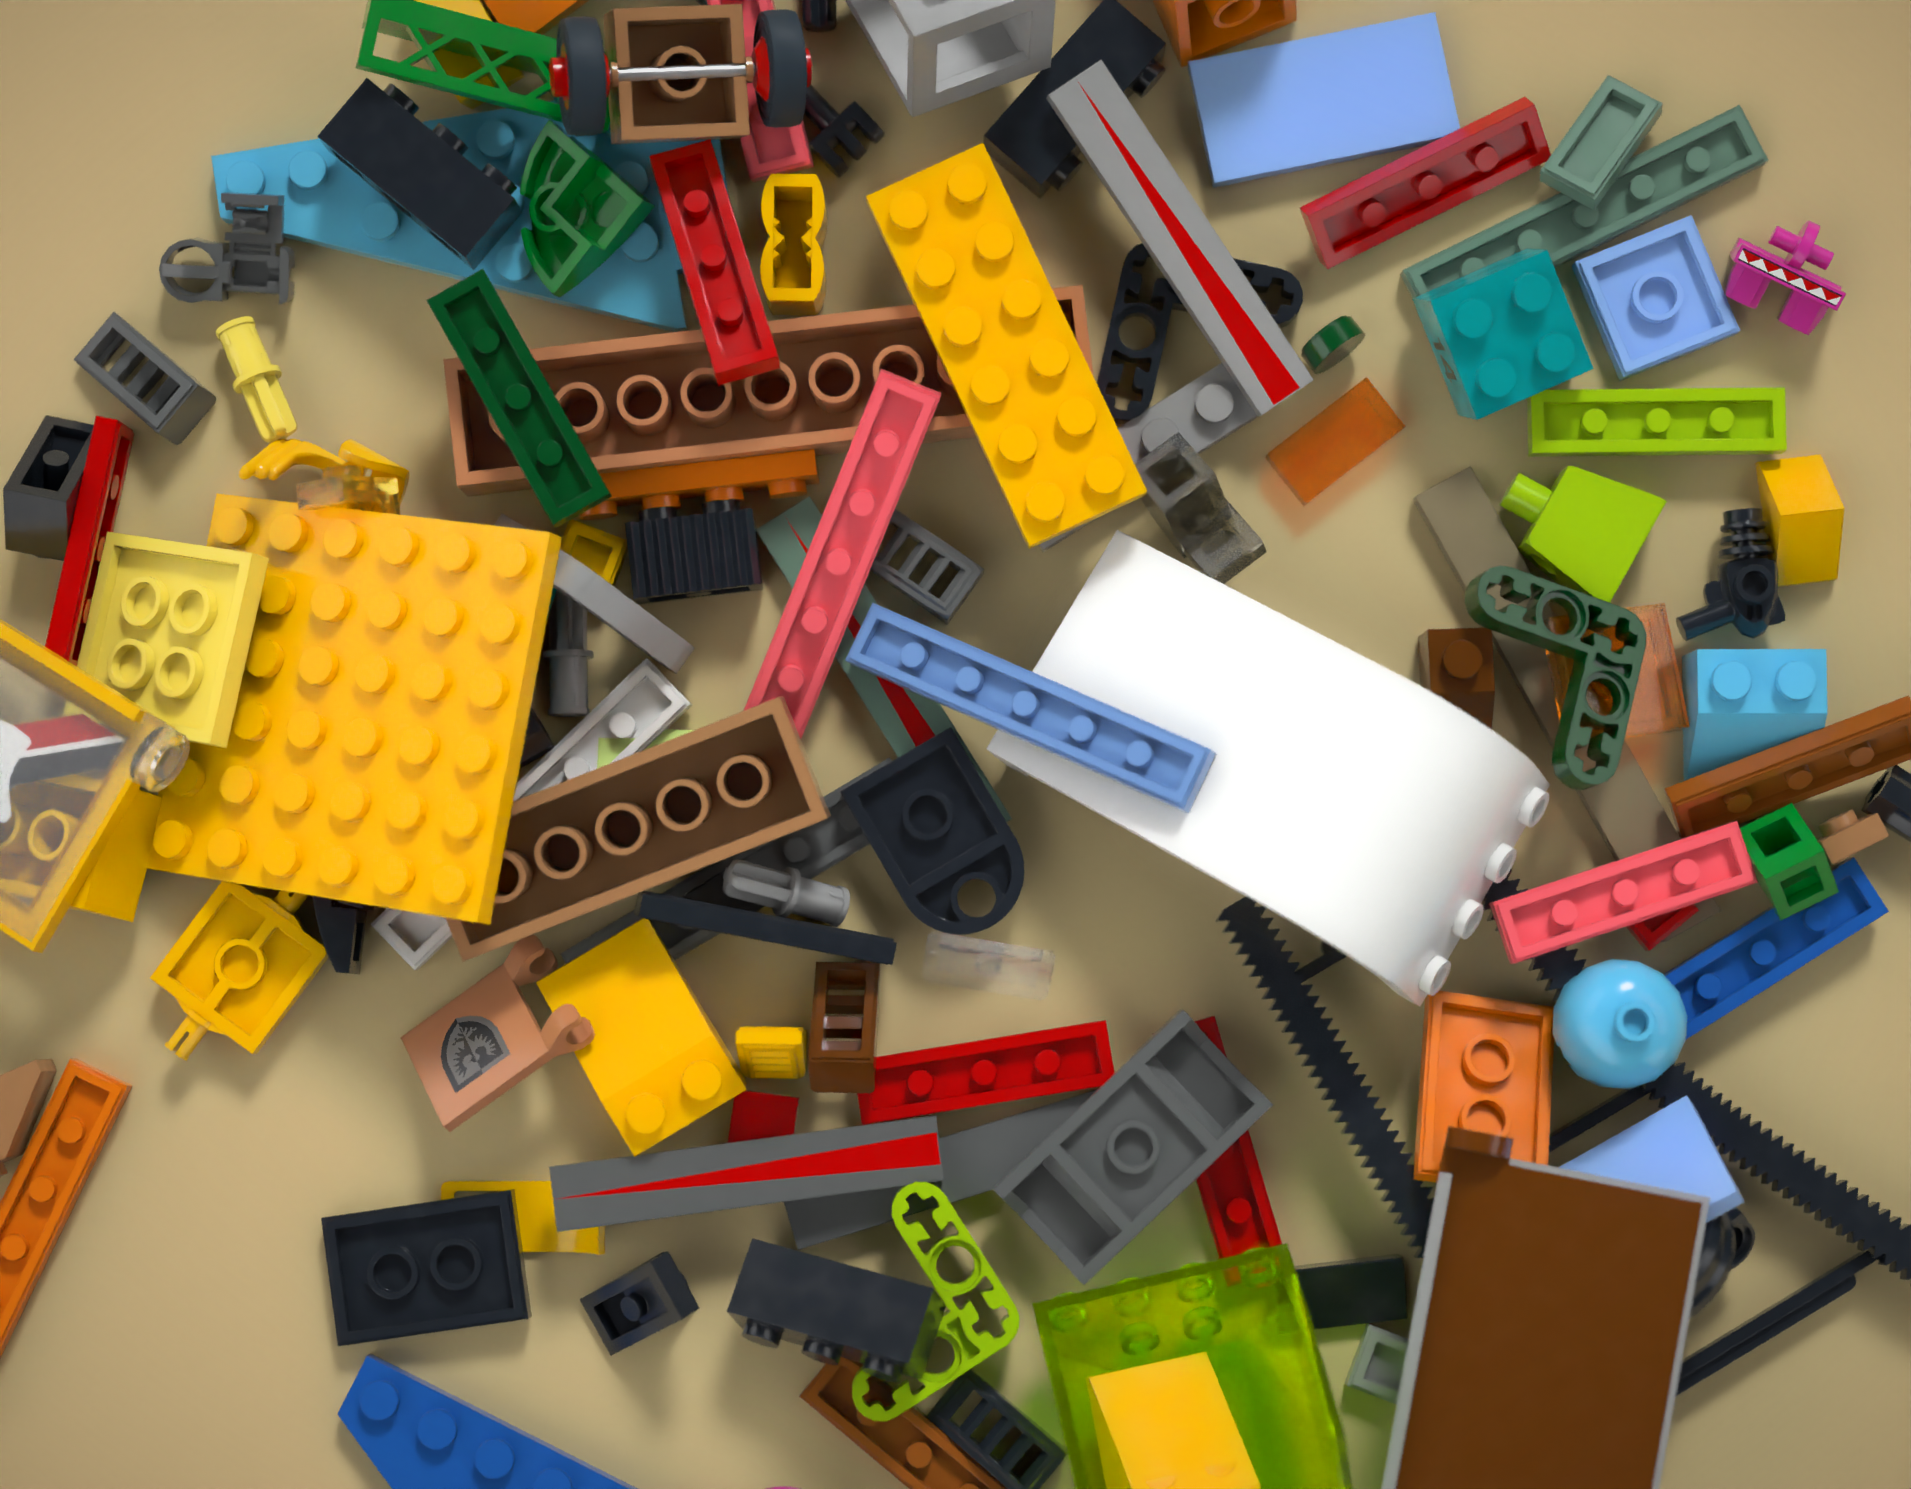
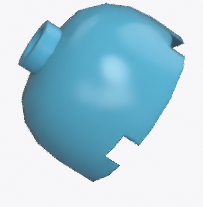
[1552,959,1687,1089]

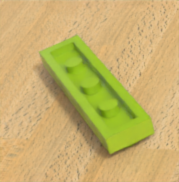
[1527,387,1787,457]

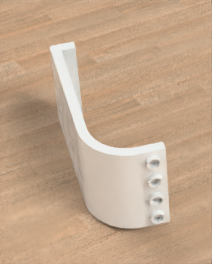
[986,530,1550,1007]

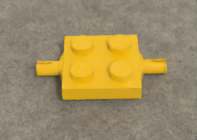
[150,881,329,1061]

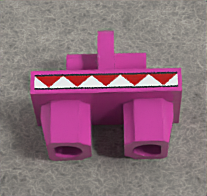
[1724,220,1846,335]

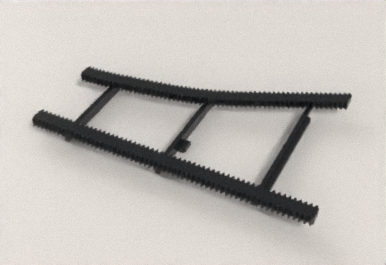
[1216,869,1911,1397]

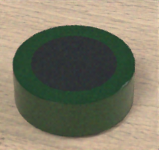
[1301,316,1365,374]

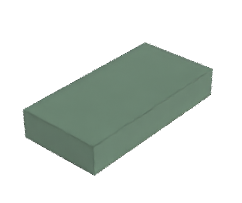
[1540,75,1663,210]

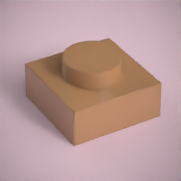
[1817,809,1889,865]

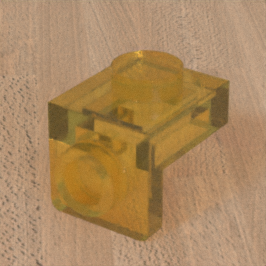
[296,465,401,515]

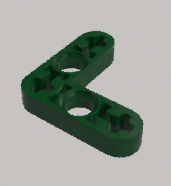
[1465,565,1646,790]

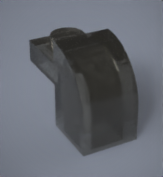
[1135,432,1267,584]

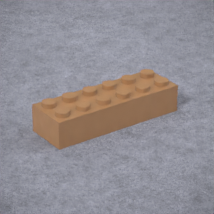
[446,696,831,962]

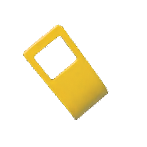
[441,1181,605,1255]

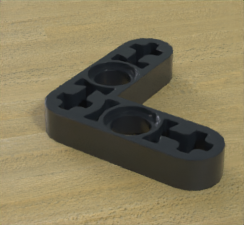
[1097,243,1303,424]

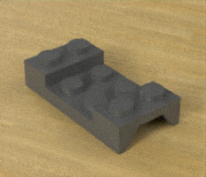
[993,1009,1273,1285]

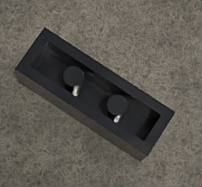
[983,0,1166,199]
[317,78,522,270]
[727,1238,946,1383]

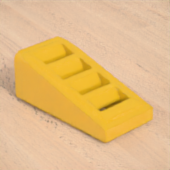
[736,1026,807,1079]

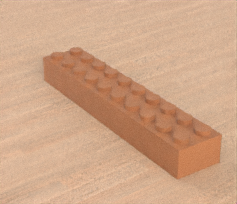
[443,285,1094,497]

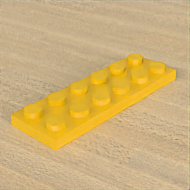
[866,143,1147,549]

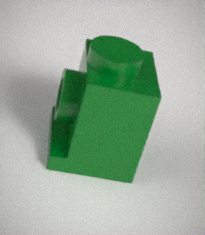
[1740,803,1839,921]

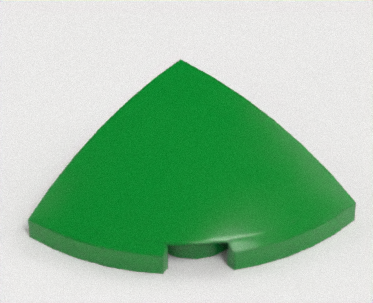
[520,120,655,297]

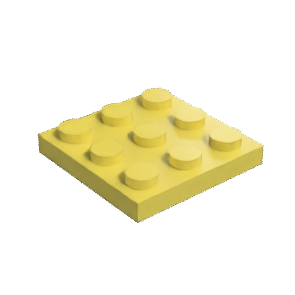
[65,532,269,748]

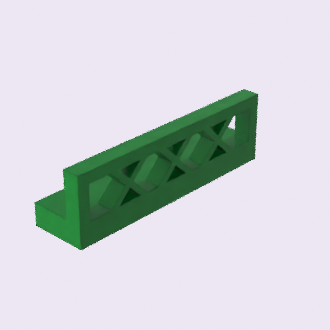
[355,0,610,133]

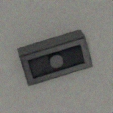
[1271,1254,1407,1334]

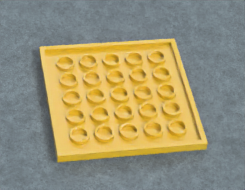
[146,493,562,925]

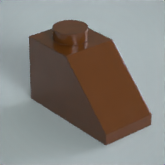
[1418,627,1495,730]

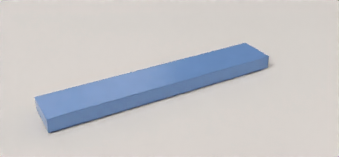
[845,603,1216,814]

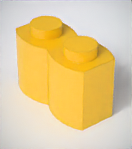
[760,174,828,315]

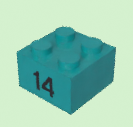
[1412,248,1594,420]

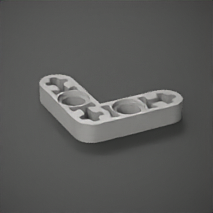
[493,513,695,674]

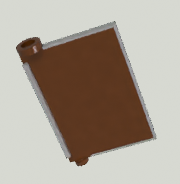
[1382,1126,1710,1489]

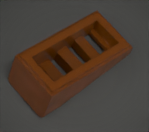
[808,962,880,1093]

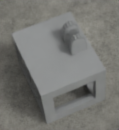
[845,0,1056,118]

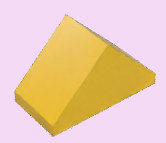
[1755,454,1845,587]

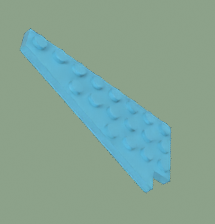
[211,100,730,332]

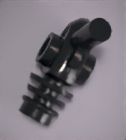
[1676,508,1785,641]

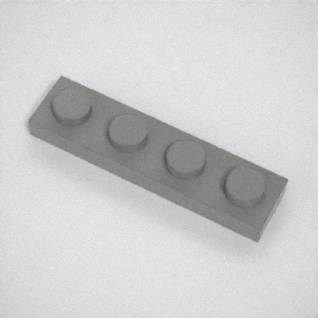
[1039,363,1257,552]

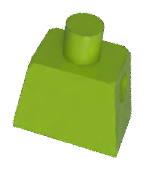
[1500,465,1667,603]

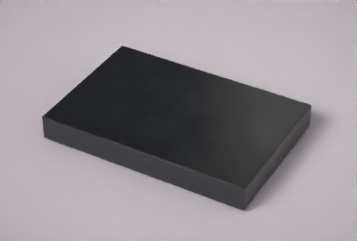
[321,1189,532,1346]

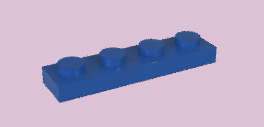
[1663,857,1889,1039]

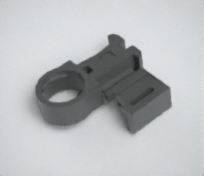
[159,192,295,304]

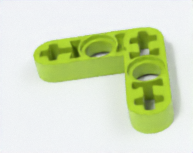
[852,1182,1019,1421]

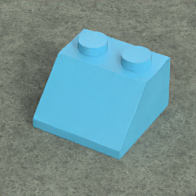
[1682,649,1827,781]

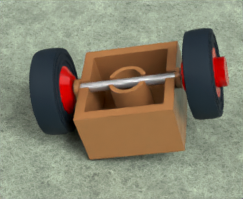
[549,4,812,144]

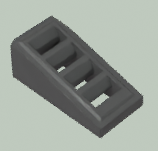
[73,312,216,445]
[870,509,984,625]

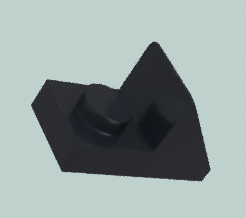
[580,1251,700,1355]

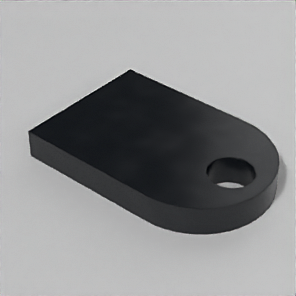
[840,727,1024,935]

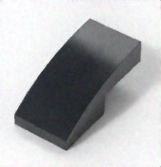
[313,896,367,974]

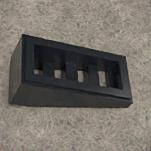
[926,1369,1067,1489]

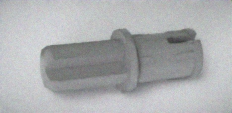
[543,590,594,717]
[722,859,850,927]

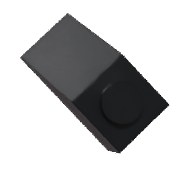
[3,415,94,561]

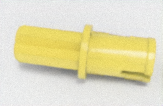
[216,316,297,442]

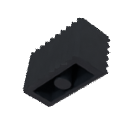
[625,499,764,604]

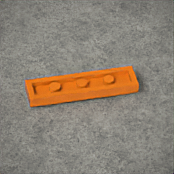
[579,449,820,520]

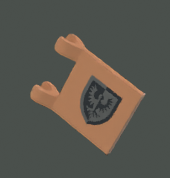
[400,935,595,1132]

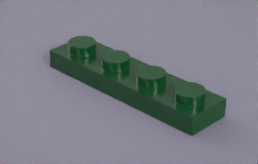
[426,269,612,528]

